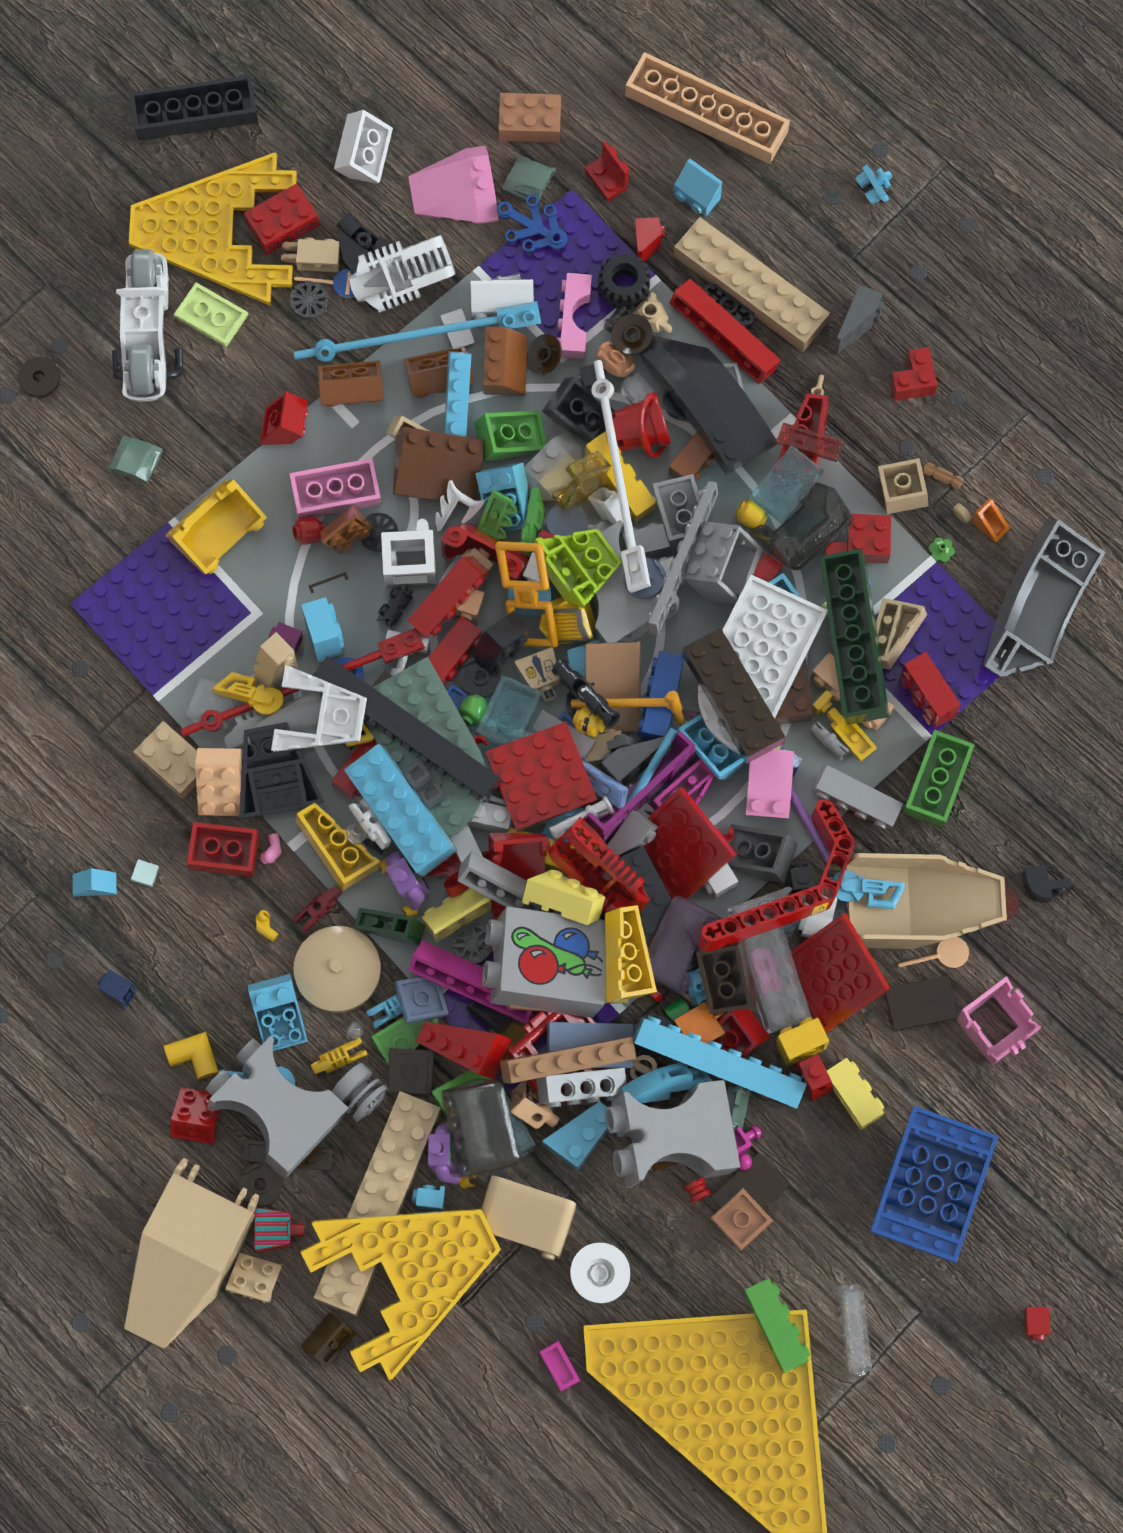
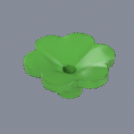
[928,537,955,563]

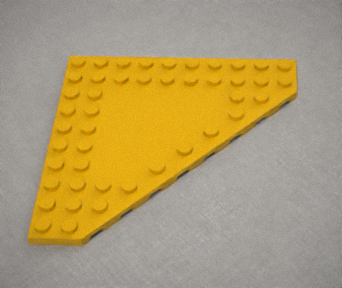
[583,1310,827,1533]

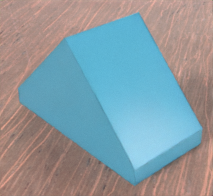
[73,868,117,896]

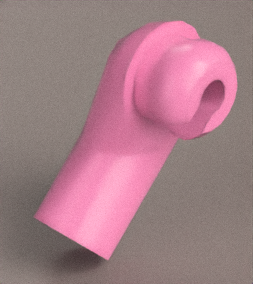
[260,833,282,864]

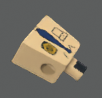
[515,647,560,702]

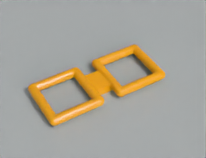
[495,541,559,648]

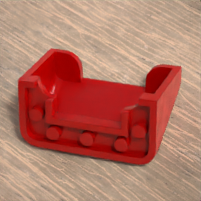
[441,523,531,591]
[488,833,553,920]

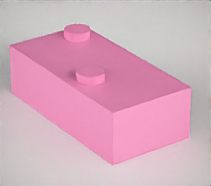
[289,458,381,519]

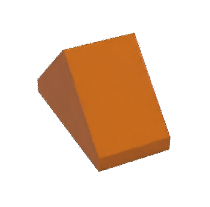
[972,498,1010,543]

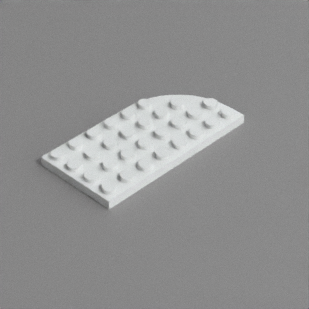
[698,575,828,761]

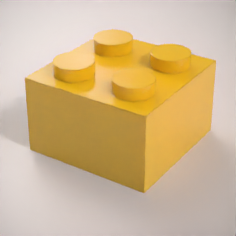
[775,1017,829,1067]

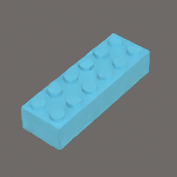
[344,744,458,876]

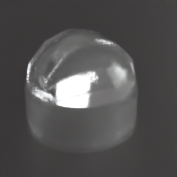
[345,1020,364,1039]

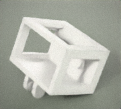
[381,519,436,586]

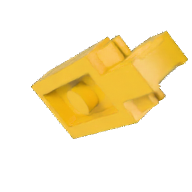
[826,708,877,762]

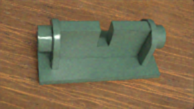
[727,1086,750,1131]

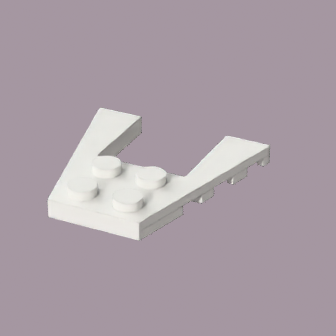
[271,665,367,752]

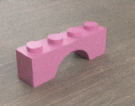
[557,273,592,360]

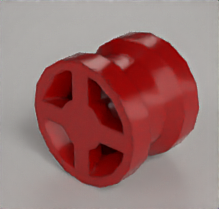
[684,1178,711,1204]

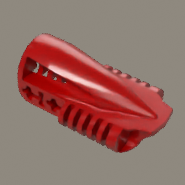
[548,816,650,916]

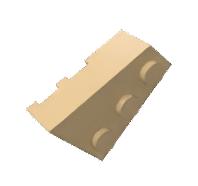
[250,632,298,689]

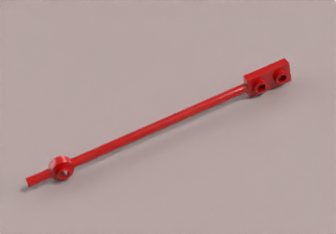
[180,628,425,737]

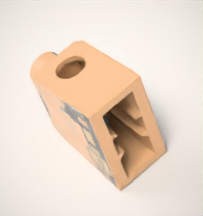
[511,1081,560,1129]

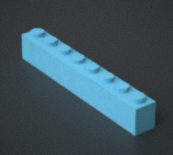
[633,1016,807,1109]

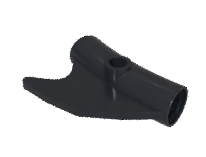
[337,213,396,273]

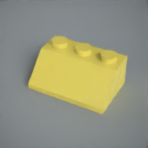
[422,888,491,943]

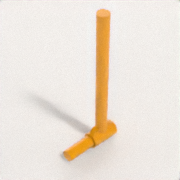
[571,691,686,726]

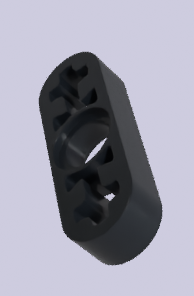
[704,284,754,329]

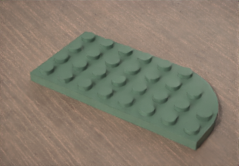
[364,657,486,838]

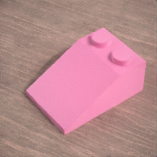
[745,749,794,819]

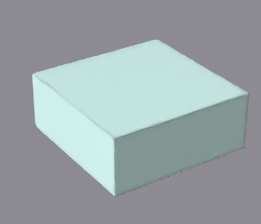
[131,859,159,887]

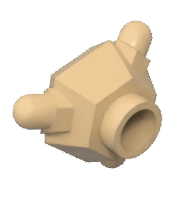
[632,292,672,334]

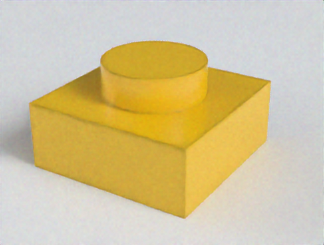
[812,690,833,716]

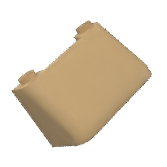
[481,1176,576,1261]

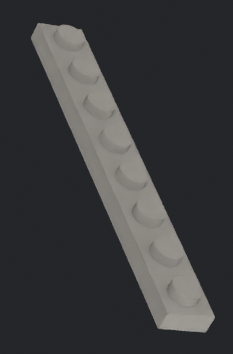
[647,481,718,635]

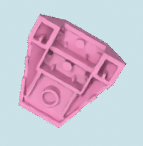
[408,146,499,224]

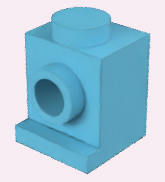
[412,1185,446,1211]

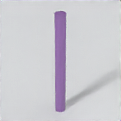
[791,786,830,863]

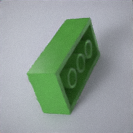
[903,730,975,828]

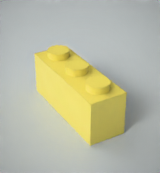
[827,1058,884,1130]

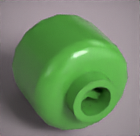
[457,694,489,727]

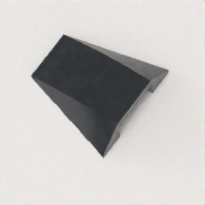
[239,722,325,819]

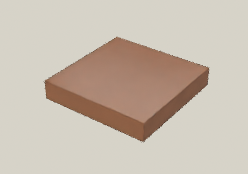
[710,1188,773,1252]

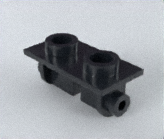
[377,584,414,628]

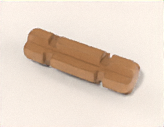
[923,462,963,489]

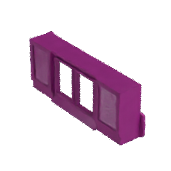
[583,731,696,844]

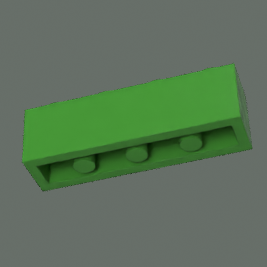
[744,1279,810,1374]

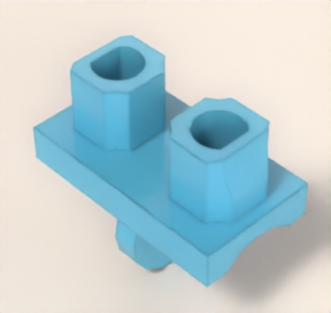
[856,165,892,204]
[683,968,708,1007]

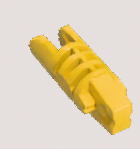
[311,1037,368,1074]

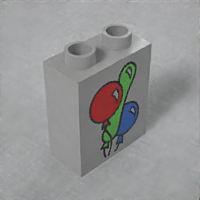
[482,906,606,1018]

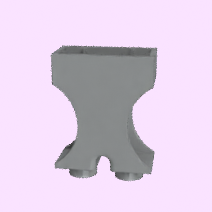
[590,520,680,643]
[205,1036,348,1180]
[605,1080,740,1188]

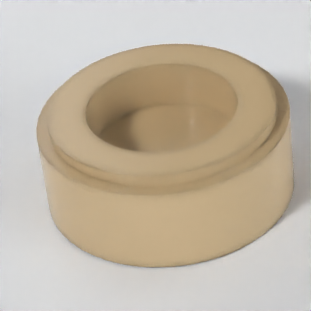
[952,503,972,523]

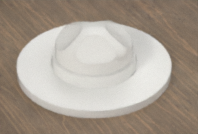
[570,1243,630,1303]

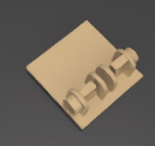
[225,1253,282,1303]

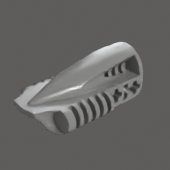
[224,692,322,761]

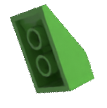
[474,411,547,462]

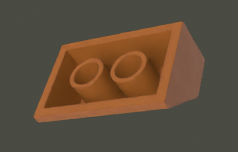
[483,327,528,396]
[404,346,474,397]
[318,360,384,407]

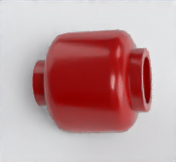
[292,516,325,545]

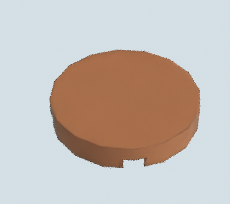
[596,342,635,377]

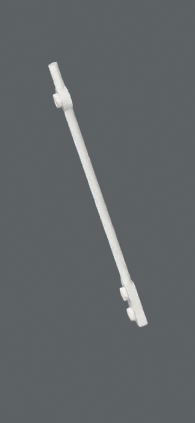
[592,360,651,593]

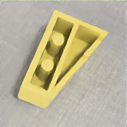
[522,870,605,925]

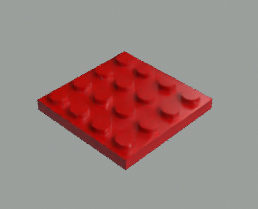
[485,722,598,832]
[643,787,737,908]
[780,914,891,1033]

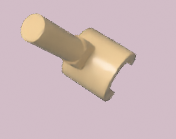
[811,375,824,395]

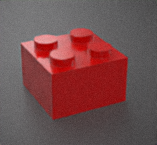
[846,513,892,564]

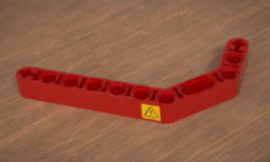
[697,799,855,952]

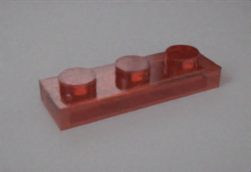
[776,423,844,462]

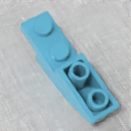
[620,1063,711,1103]

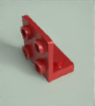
[585,141,629,202]
[170,1087,220,1145]

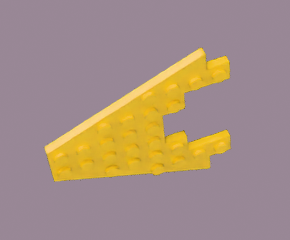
[129,153,297,305]
[300,1209,501,1381]

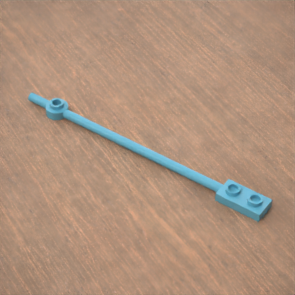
[294,301,541,362]

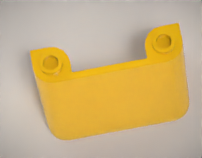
[165,480,267,575]

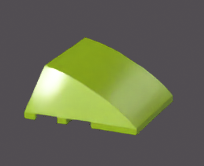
[534,529,622,608]

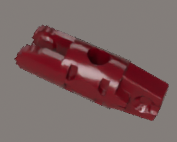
[293,885,343,933]

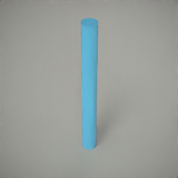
[627,728,678,803]

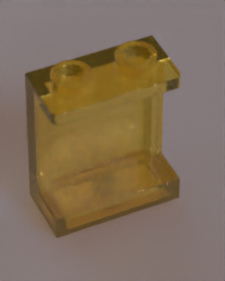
[552,451,611,511]

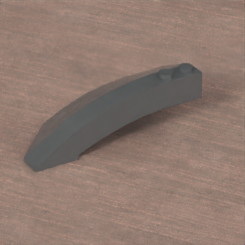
[983,519,1105,677]

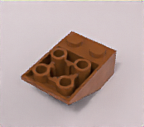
[320,505,373,555]

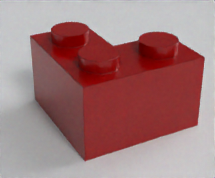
[890,347,937,401]

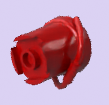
[611,392,671,458]

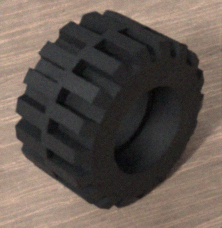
[598,252,650,310]

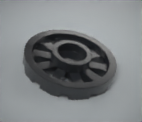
[361,513,398,552]

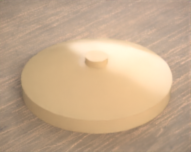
[294,926,381,1013]

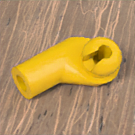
[255,910,279,942]

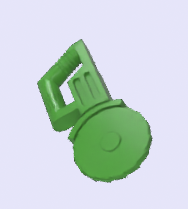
[521,487,545,556]

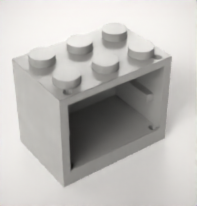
[683,521,763,605]

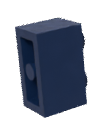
[98,970,137,1010]

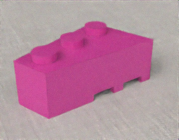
[650,758,715,810]

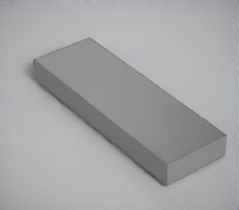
[532,710,596,760]

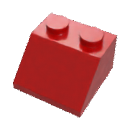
[260,391,308,445]
[713,1008,771,1058]

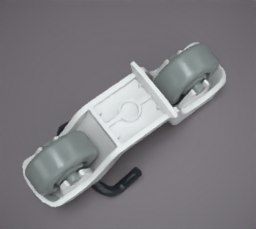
[112,249,183,402]

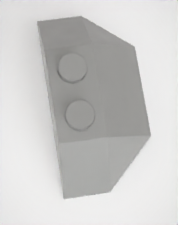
[524,432,583,504]

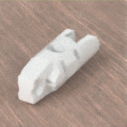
[349,798,391,850]

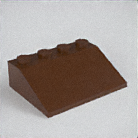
[393,427,483,506]

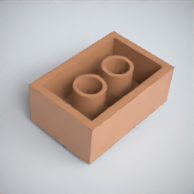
[499,93,561,143]

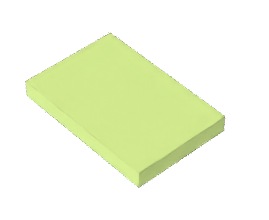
[174,283,248,347]

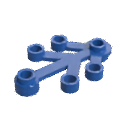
[497,194,568,253]

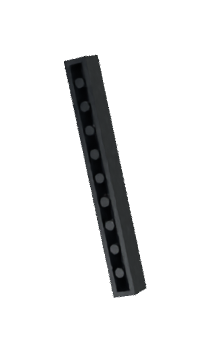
[313,656,502,802]

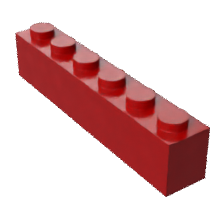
[669,279,781,384]

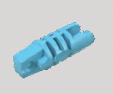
[366,994,402,1028]

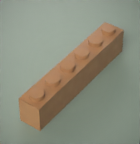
[500,1037,636,1083]

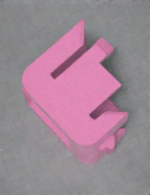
[957,976,1041,1065]

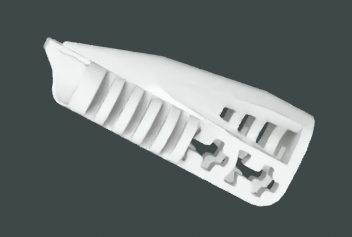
[349,235,455,313]

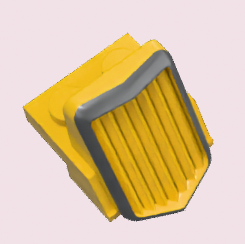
[538,597,596,644]

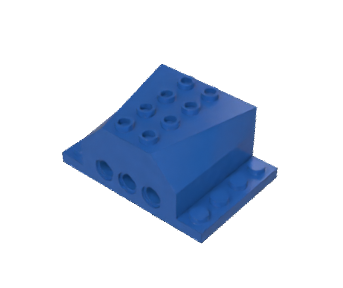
[870,1106,999,1263]

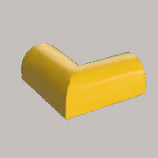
[164,1032,219,1081]

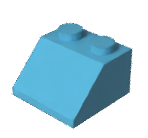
[673,158,722,217]

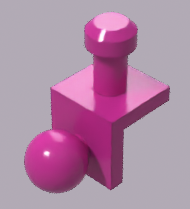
[734,1125,762,1170]

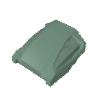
[501,156,556,204]
[107,436,163,484]

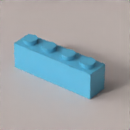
[444,352,471,437]

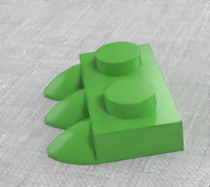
[477,490,518,540]

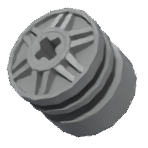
[331,1063,389,1122]

